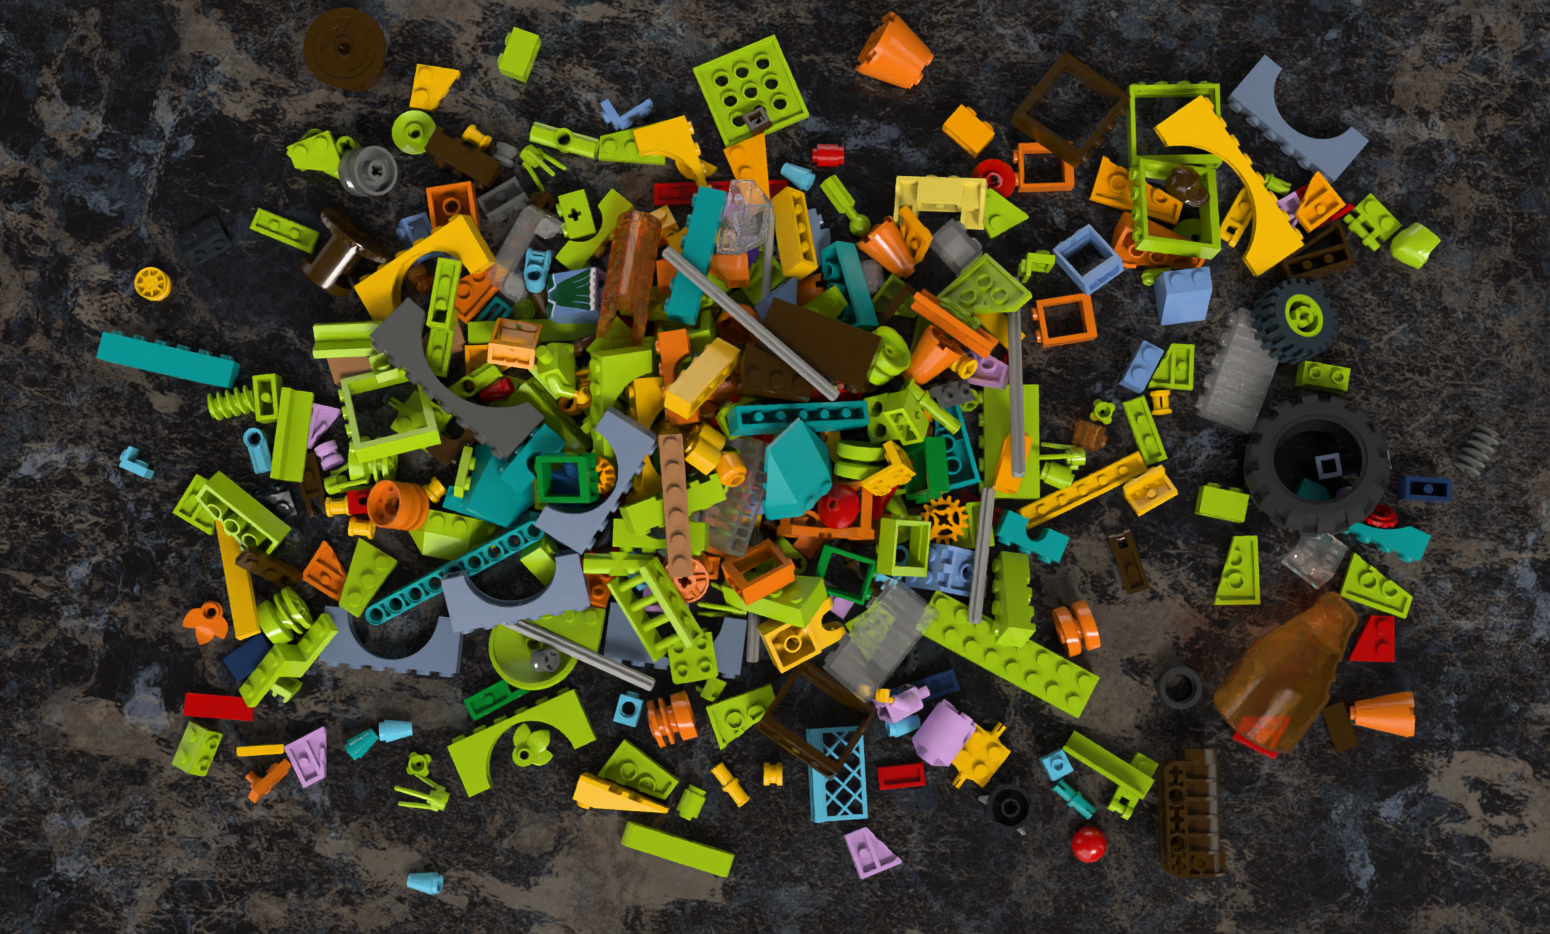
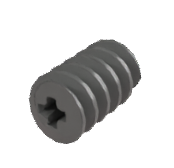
[1454,425,1500,476]

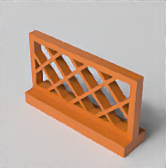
[910,289,999,360]

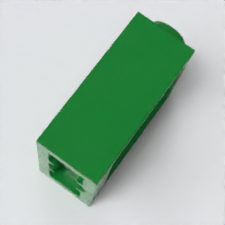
[901,437,950,504]
[534,453,600,503]
[813,542,878,605]

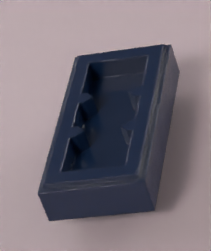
[909,668,960,703]

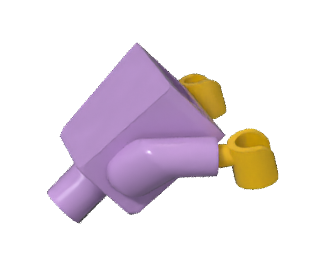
[859,683,930,724]

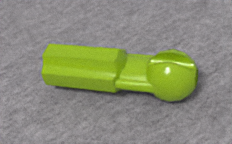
[820,175,871,236]

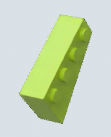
[195,471,292,556]
[619,473,727,537]
[992,551,1036,648]
[721,571,827,629]

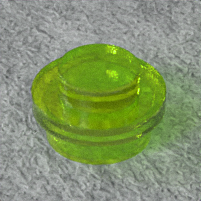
[513,299,536,320]

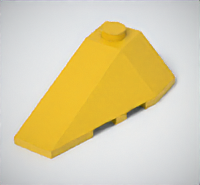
[573,772,670,813]

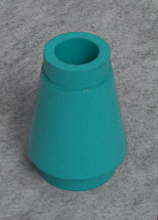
[343,727,379,760]

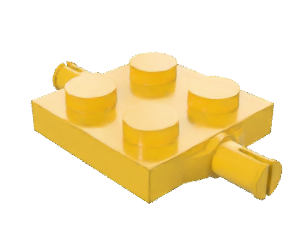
[951,722,1011,789]

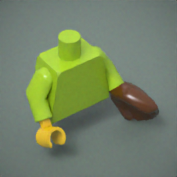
[535,334,599,404]

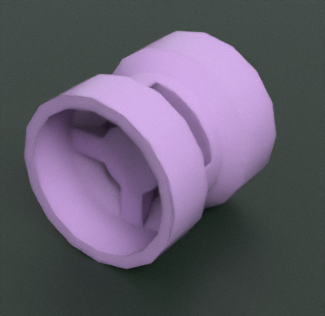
[314,440,344,470]

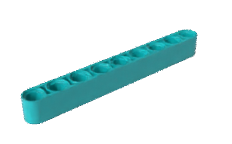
[365,516,546,625]

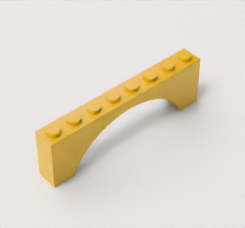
[1153,95,1304,277]

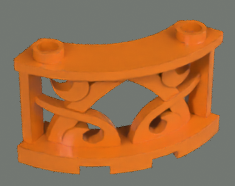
[777,479,875,540]

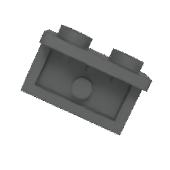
[477,176,530,223]
[925,379,974,409]

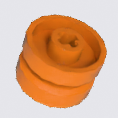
[1052,600,1101,657]

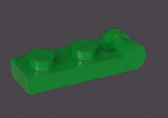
[464,679,532,721]

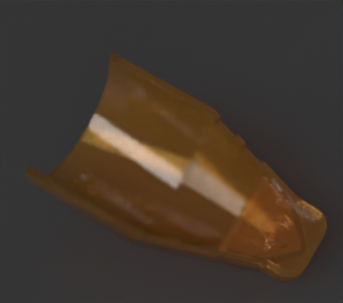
[1213,592,1358,753]

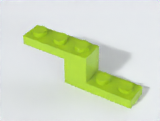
[426,257,462,378]
[239,614,338,707]

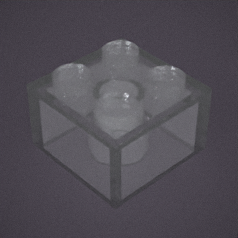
[929,218,983,277]

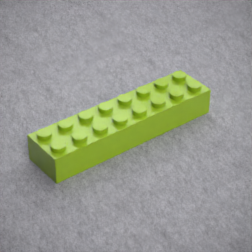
[914,591,1100,718]

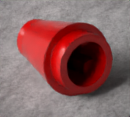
[479,377,515,404]

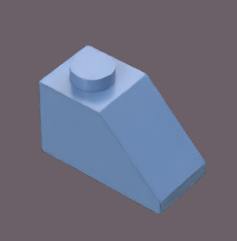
[754,277,797,321]

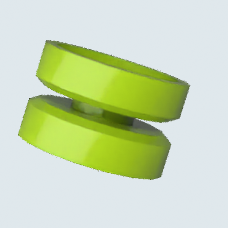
[869,326,911,385]
[834,440,886,480]

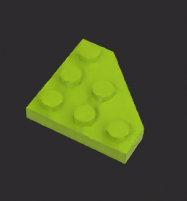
[936,253,1032,314]

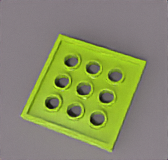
[692,34,809,148]

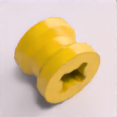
[949,350,978,379]
[422,476,448,504]
[764,762,782,786]

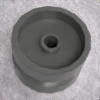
[338,146,398,197]

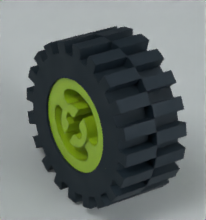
[1251,278,1338,364]

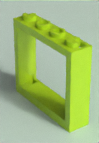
[1126,81,1222,170]
[1129,158,1221,259]
[338,368,441,464]

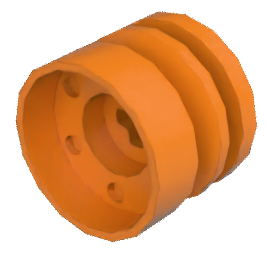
[367,480,429,531]
[662,551,710,603]
[647,690,698,748]

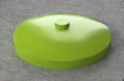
[489,618,578,690]

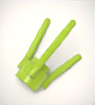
[520,144,566,193]
[1037,442,1086,470]
[324,463,373,495]
[697,582,747,619]
[394,773,450,812]

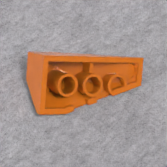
[1110,212,1205,269]

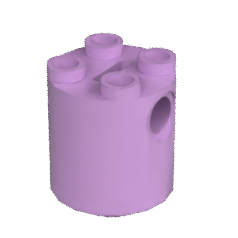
[912,699,977,767]

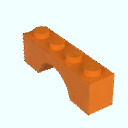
[656,251,750,294]
[655,329,701,428]

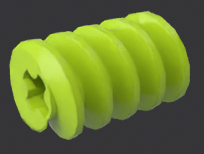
[207,385,255,420]

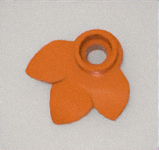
[183,601,228,645]

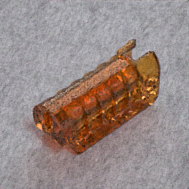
[595,211,662,345]

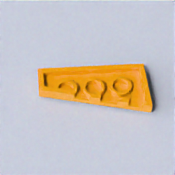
[1089,156,1183,226]

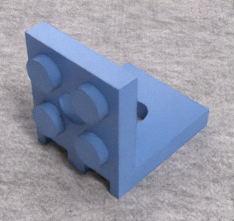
[904,543,975,597]

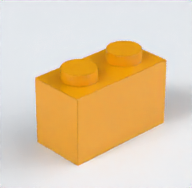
[942,104,995,158]

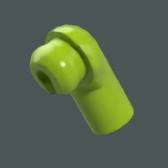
[1141,267,1171,286]

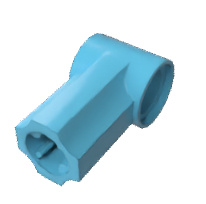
[243,428,272,474]

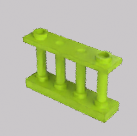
[606,556,704,663]

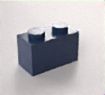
[1397,476,1452,503]
[223,633,274,682]

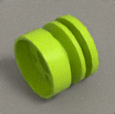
[348,436,398,484]
[256,586,314,645]

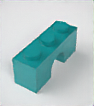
[499,424,566,497]
[993,509,1070,564]

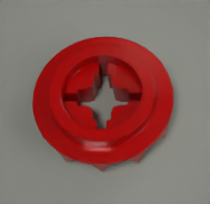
[1364,504,1398,528]

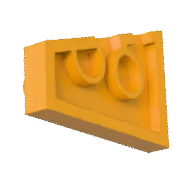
[723,133,770,212]

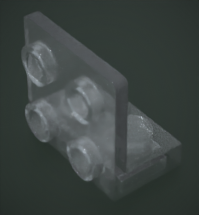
[1281,533,1348,590]

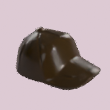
[1164,166,1210,207]

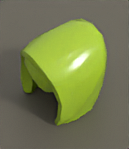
[1389,223,1441,269]

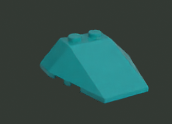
[762,418,832,520]
[466,438,562,529]

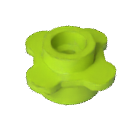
[1090,399,1115,425]
[406,752,431,777]

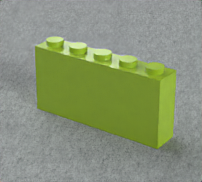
[978,385,1040,500]

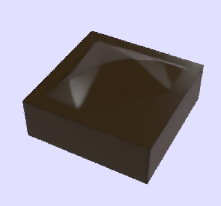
[742,107,773,136]

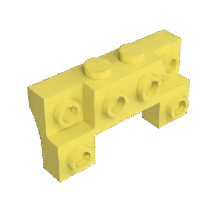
[893,175,988,230]

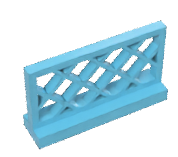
[806,726,868,823]

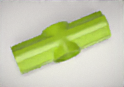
[529,122,600,159]
[438,363,504,404]
[583,552,654,576]

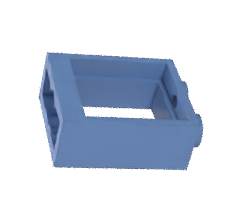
[1052,224,1124,296]

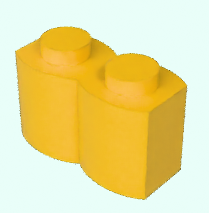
[683,421,726,475]

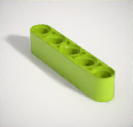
[620,821,735,877]

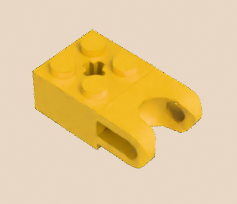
[756,594,846,674]

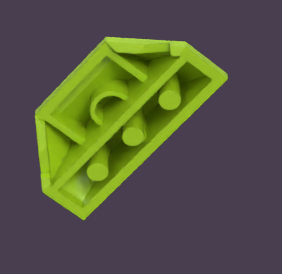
[409,509,500,561]

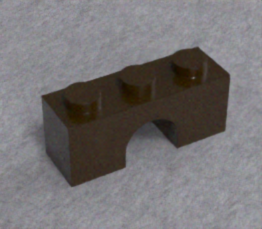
[425,397,482,467]

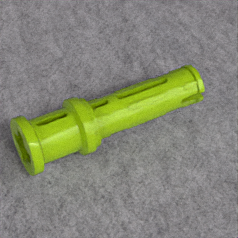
[899,377,962,434]

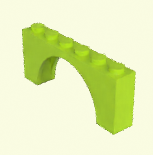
[589,345,653,491]
[447,687,598,797]

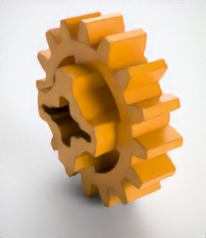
[920,495,969,545]

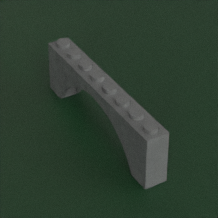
[369,297,545,462]

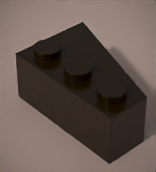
[424,125,503,191]
[1276,221,1354,283]
[736,343,812,404]

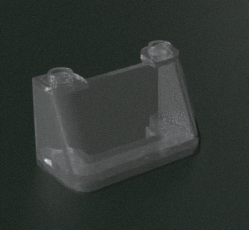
[487,205,567,303]

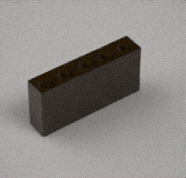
[754,297,884,394]

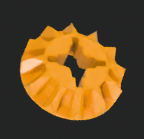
[596,457,616,494]

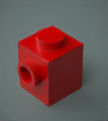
[347,489,371,515]

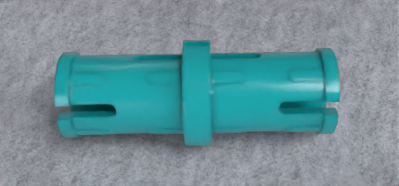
[1052,778,1097,820]

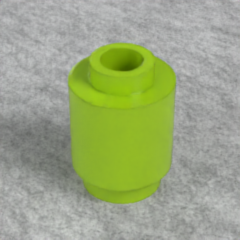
[1040,461,1075,490]
[676,784,706,821]

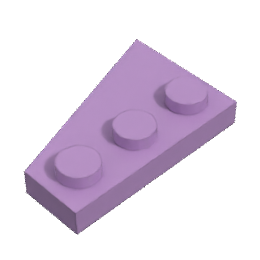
[942,338,1009,390]

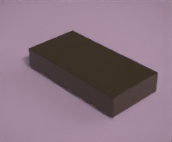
[1320,701,1359,752]

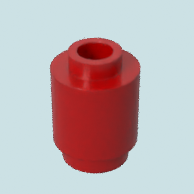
[812,144,844,167]

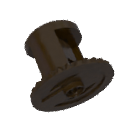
[303,8,386,92]
[299,207,392,297]

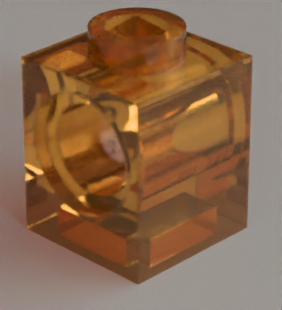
[1070,420,1108,452]

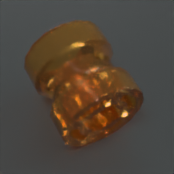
[405,264,434,295]

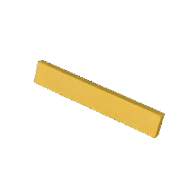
[1016,451,1148,531]
[215,520,261,640]

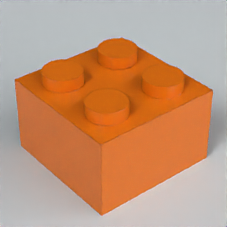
[426,181,481,231]

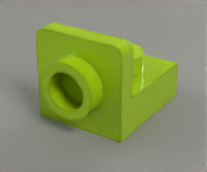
[368,353,400,384]

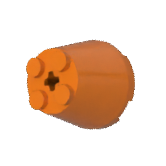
[855,11,934,89]

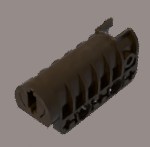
[1156,747,1226,878]

